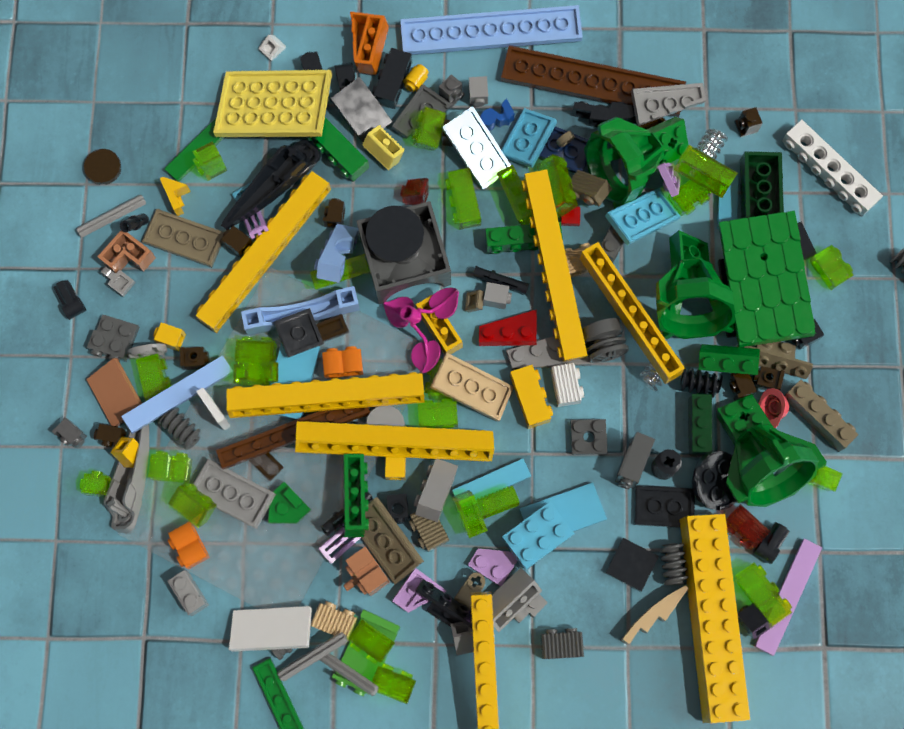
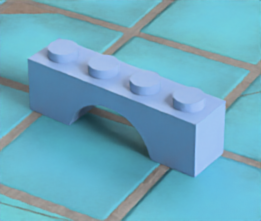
[314,224,359,283]

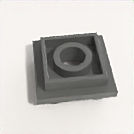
[571,419,608,455]

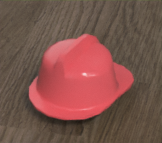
[758,388,789,429]

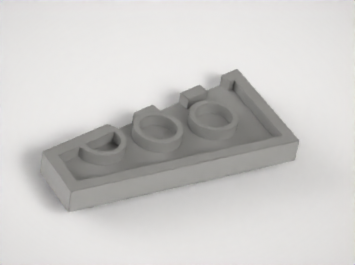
[631,83,706,126]
[506,336,591,370]

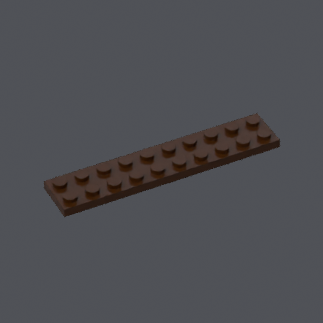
[501,46,686,117]

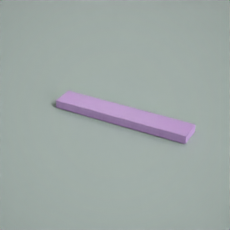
[754,539,822,656]

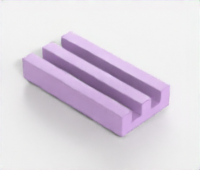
[244,211,269,239]
[318,526,361,564]

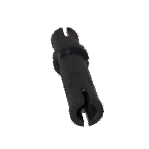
[472,266,529,295]
[320,492,373,536]

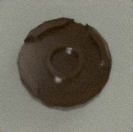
[84,148,121,185]

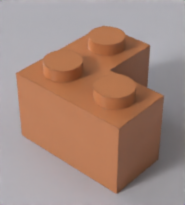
[97,230,156,274]

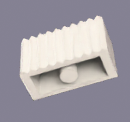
[551,363,584,407]

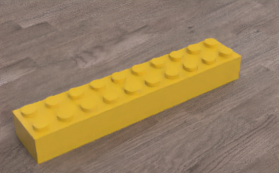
[679,514,750,723]

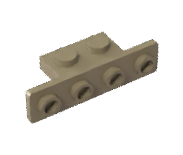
[737,341,813,379]

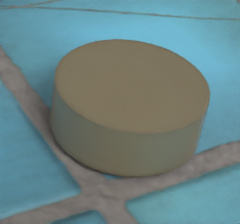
[556,131,575,148]

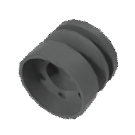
[582,318,629,363]

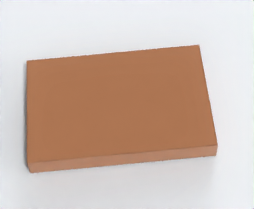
[86,358,142,427]

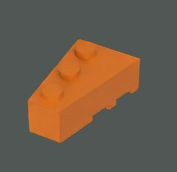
[350,12,389,75]

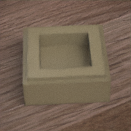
[465,290,484,312]

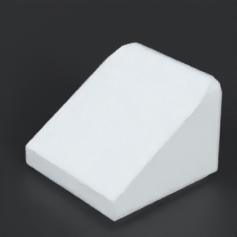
[259,35,286,61]

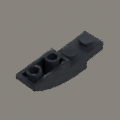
[572,101,637,127]

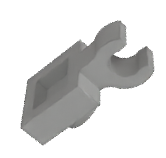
[101,266,135,297]
[514,594,548,623]

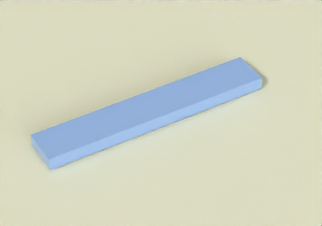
[121,355,233,434]

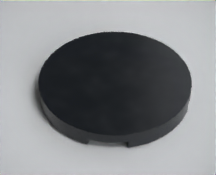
[366,205,424,263]
[692,451,736,510]

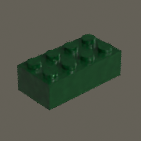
[740,151,784,219]

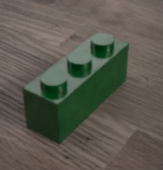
[688,394,712,456]

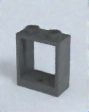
[615,432,655,490]

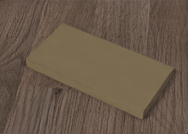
[142,209,224,268]
[361,497,424,584]

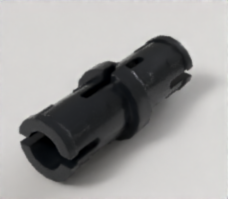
[120,213,149,233]

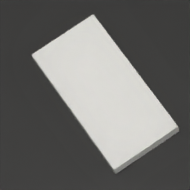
[229,606,312,652]

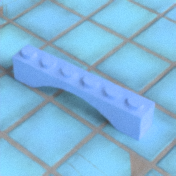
[241,286,360,336]

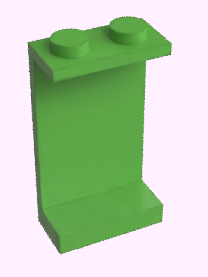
[332,609,401,697]

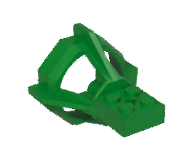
[584,117,690,209]
[656,230,735,339]
[717,394,827,507]

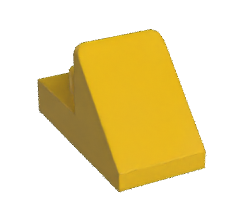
[160,177,191,216]

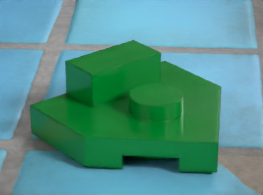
[268,482,311,524]

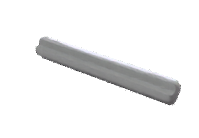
[77,195,146,237]
[277,632,348,681]
[315,646,379,696]

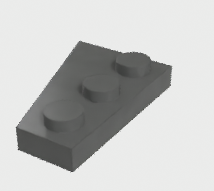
[392,84,452,139]

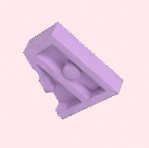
[658,163,681,197]
[468,548,517,587]
[392,569,446,613]

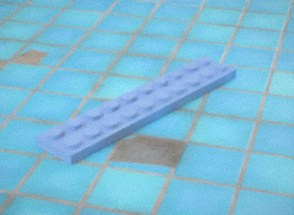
[400,5,583,55]

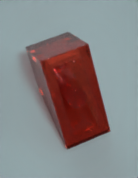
[400,178,429,206]

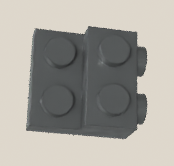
[87,314,140,362]

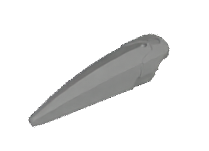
[104,424,149,533]

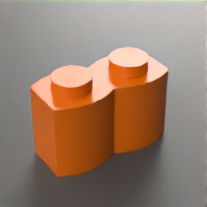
[322,346,363,379]
[168,521,210,569]

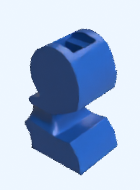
[480,99,515,131]

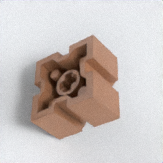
[343,547,390,596]

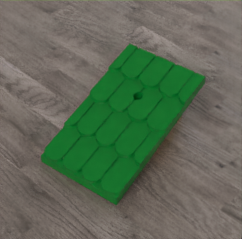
[718,211,815,348]

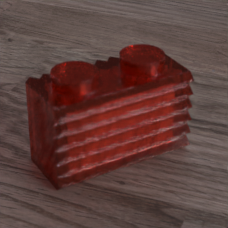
[726,504,770,550]

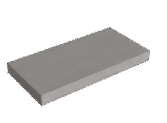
[188,459,276,529]

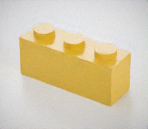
[416,295,463,354]
[510,365,553,429]

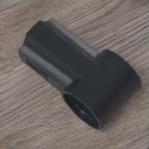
[53,280,87,320]
[753,522,790,565]

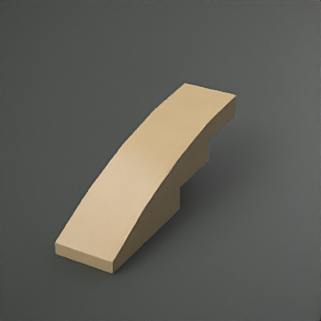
[620,586,688,645]

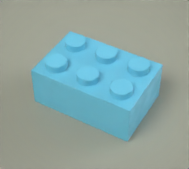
[502,501,575,571]

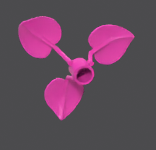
[383,288,459,373]

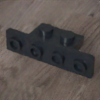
[416,579,472,628]

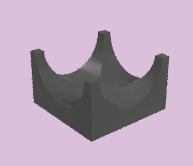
[357,201,451,305]

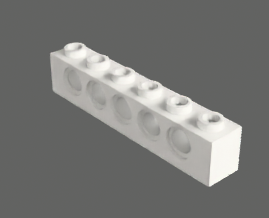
[782,120,883,217]

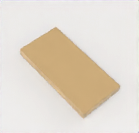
[430,352,514,422]

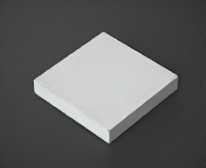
[196,388,230,430]

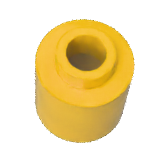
[403,64,429,92]

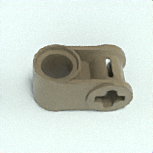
[454,573,485,610]

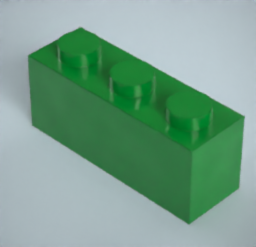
[698,344,760,375]

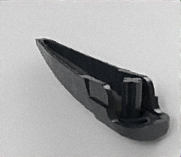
[221,140,321,230]

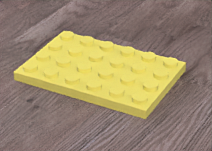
[213,70,332,137]

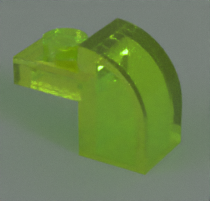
[233,361,278,387]

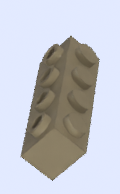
[784,380,859,452]

